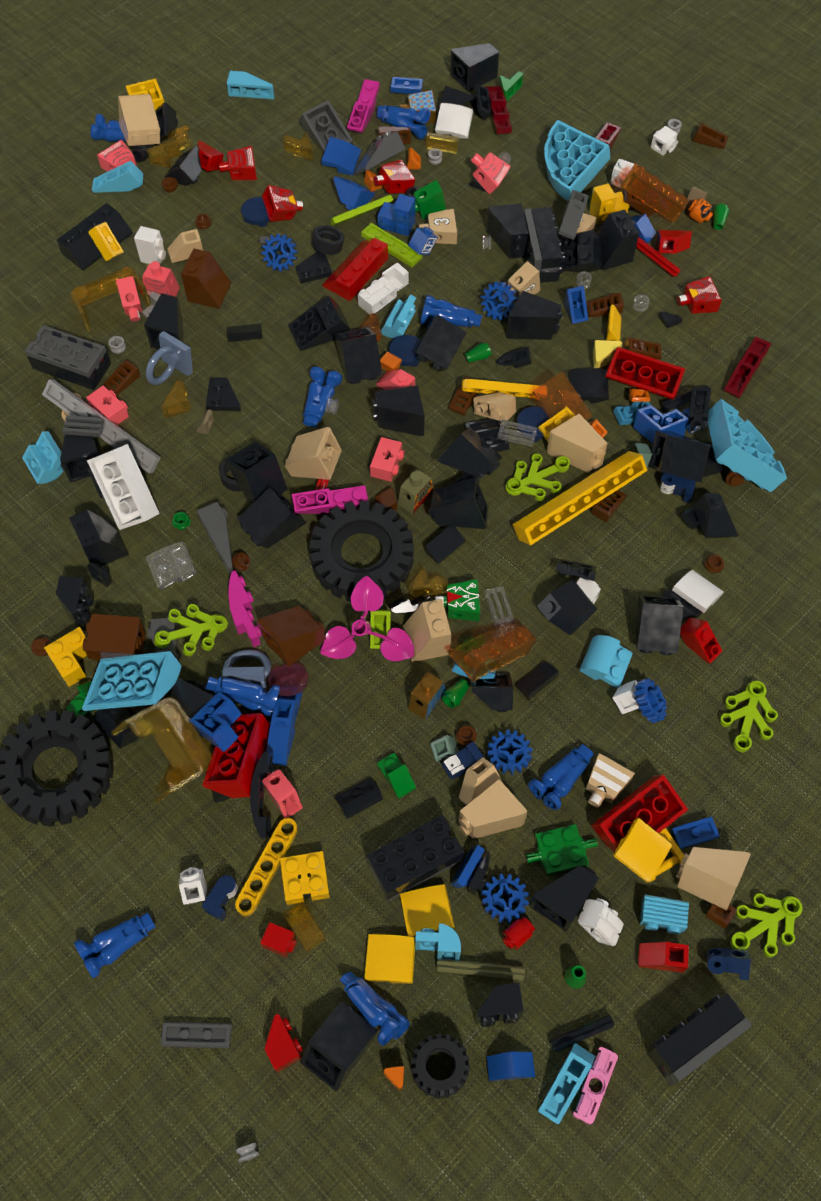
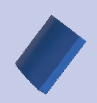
[321,137,361,175]

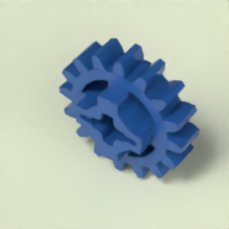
[261,233,298,271]
[481,282,518,320]
[634,678,667,723]
[487,729,533,775]
[482,874,529,923]

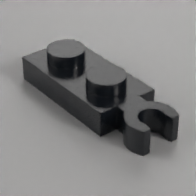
[689,388,712,432]

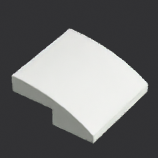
[435,103,473,139]
[672,570,724,613]

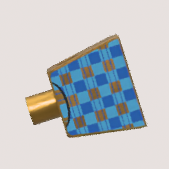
[400,90,436,124]
[408,672,446,720]

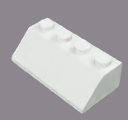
[87,444,160,530]

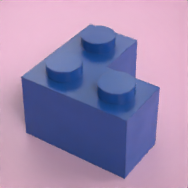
[378,194,415,236]
[633,405,689,444]
[189,691,242,752]

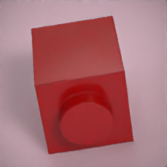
[260,922,297,958]

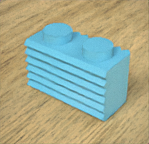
[640,894,689,935]

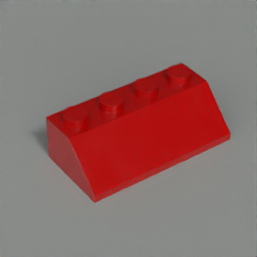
[323,237,389,301]
[605,347,685,400]
[202,713,270,798]
[591,774,689,853]

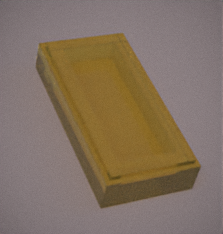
[426,132,459,153]

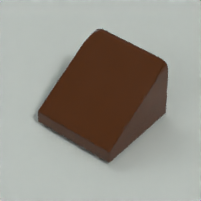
[375,488,397,512]

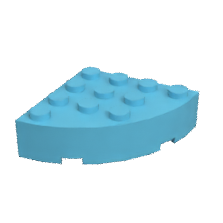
[544,120,610,201]
[707,399,787,492]

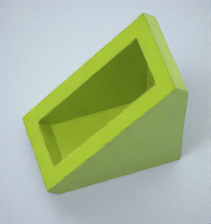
[370,610,391,649]

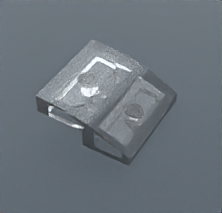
[146,541,196,590]

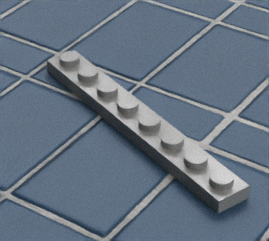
[42,379,161,473]

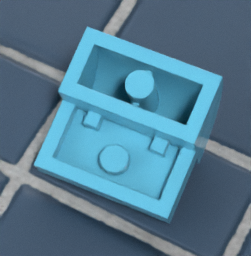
[379,294,416,338]
[22,431,64,484]
[579,635,633,688]
[415,923,461,960]

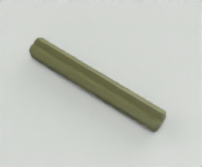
[436,958,525,980]

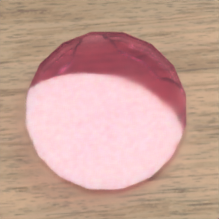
[268,663,309,696]

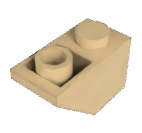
[168,229,203,263]
[474,392,516,422]
[459,757,503,805]

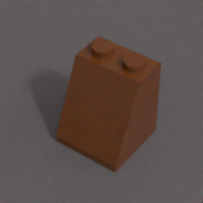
[181,248,231,309]
[257,606,326,667]
[83,614,146,661]

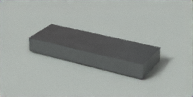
[161,1022,232,1049]

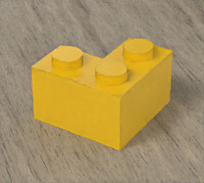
[126,78,165,110]
[589,183,629,226]
[44,627,87,687]

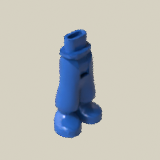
[377,105,430,140]
[91,114,126,142]
[420,295,482,328]
[303,367,343,428]
[206,676,280,716]
[527,744,594,811]
[74,912,156,979]
[340,972,410,1046]

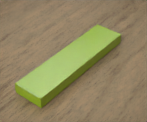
[330,195,393,227]
[361,223,423,267]

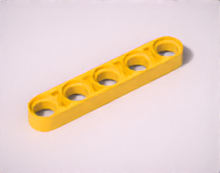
[462,379,547,399]
[235,818,298,916]

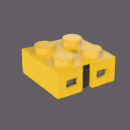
[280,851,330,905]

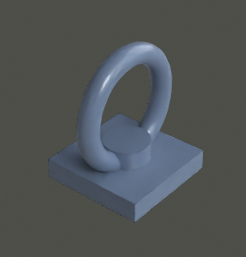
[146,331,193,385]
[222,649,271,702]

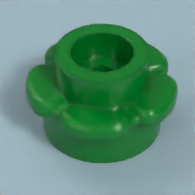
[172,512,191,530]

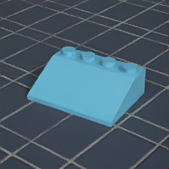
[82,651,182,711]

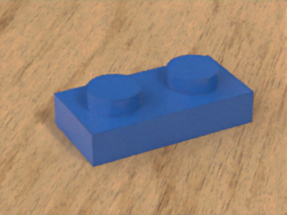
[391,77,423,94]
[671,816,720,850]
[450,845,485,889]

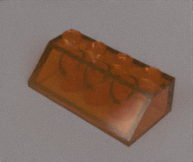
[620,163,689,223]
[448,623,537,682]

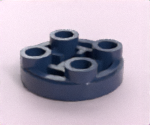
[241,197,270,227]
[389,335,420,367]
[516,406,552,442]

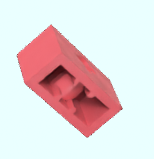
[86,386,129,425]
[370,437,405,482]

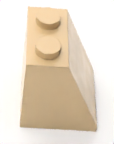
[118,94,160,146]
[547,414,608,473]
[285,427,342,480]
[403,599,451,662]
[458,779,528,839]
[677,847,751,910]

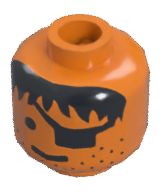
[688,198,713,224]

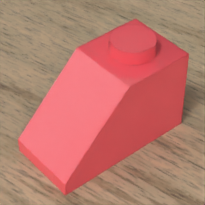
[376,369,415,390]

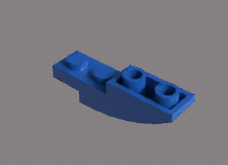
[267,687,303,766]

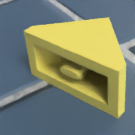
[593,340,622,369]

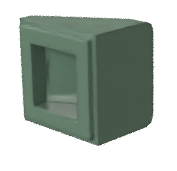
[635,443,652,468]
[430,735,459,762]

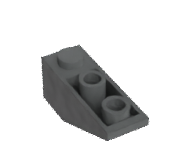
[558,190,588,240]

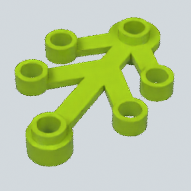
[505,454,570,501]
[154,604,228,656]
[719,681,778,752]
[730,893,803,958]

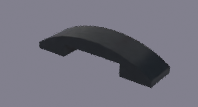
[250,752,274,839]

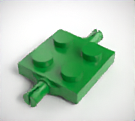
[525,824,598,877]

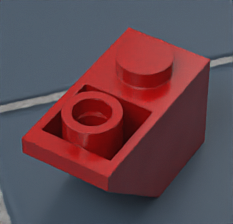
[197,140,224,171]
[656,230,692,254]
[680,618,723,664]
[638,942,689,973]
[264,1013,303,1073]

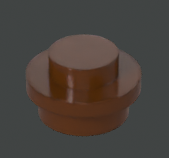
[161,177,178,193]
[195,213,212,229]
[726,470,745,486]
[232,553,250,571]
[705,555,724,573]
[31,637,51,656]
[456,726,477,746]

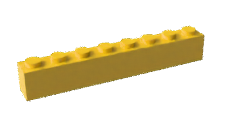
[513,451,647,545]

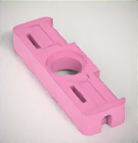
[572,1047,618,1125]

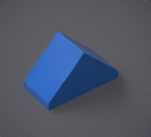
[630,214,656,244]
[564,286,588,324]
[487,1052,535,1081]

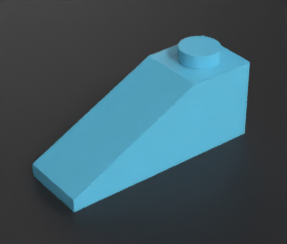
[227,71,274,99]
[92,161,143,193]
[538,1043,595,1125]

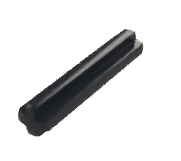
[661,385,709,411]
[549,1015,614,1052]

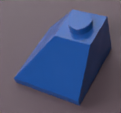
[334,176,375,210]

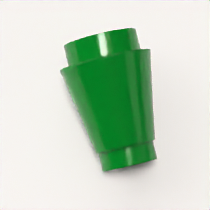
[713,204,729,230]
[465,342,492,363]
[442,679,470,708]
[565,965,587,989]

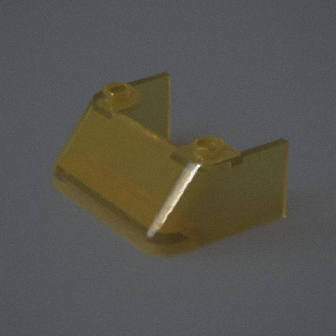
[69,267,150,332]
[111,697,212,804]

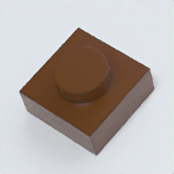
[706,904,737,929]

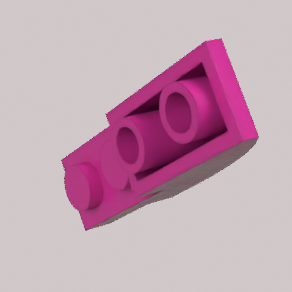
[347,79,380,132]
[291,485,368,514]
[228,571,262,647]

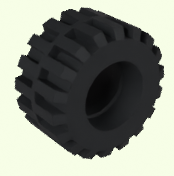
[411,1034,470,1099]

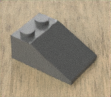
[300,100,353,153]
[354,131,405,175]

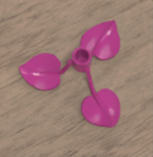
[320,576,414,661]

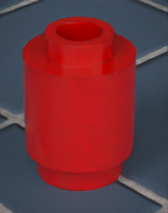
[502,917,535,950]

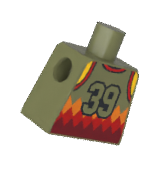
[398,470,434,515]

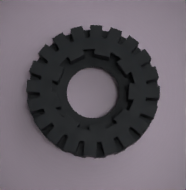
[309,501,414,602]
[0,710,114,826]

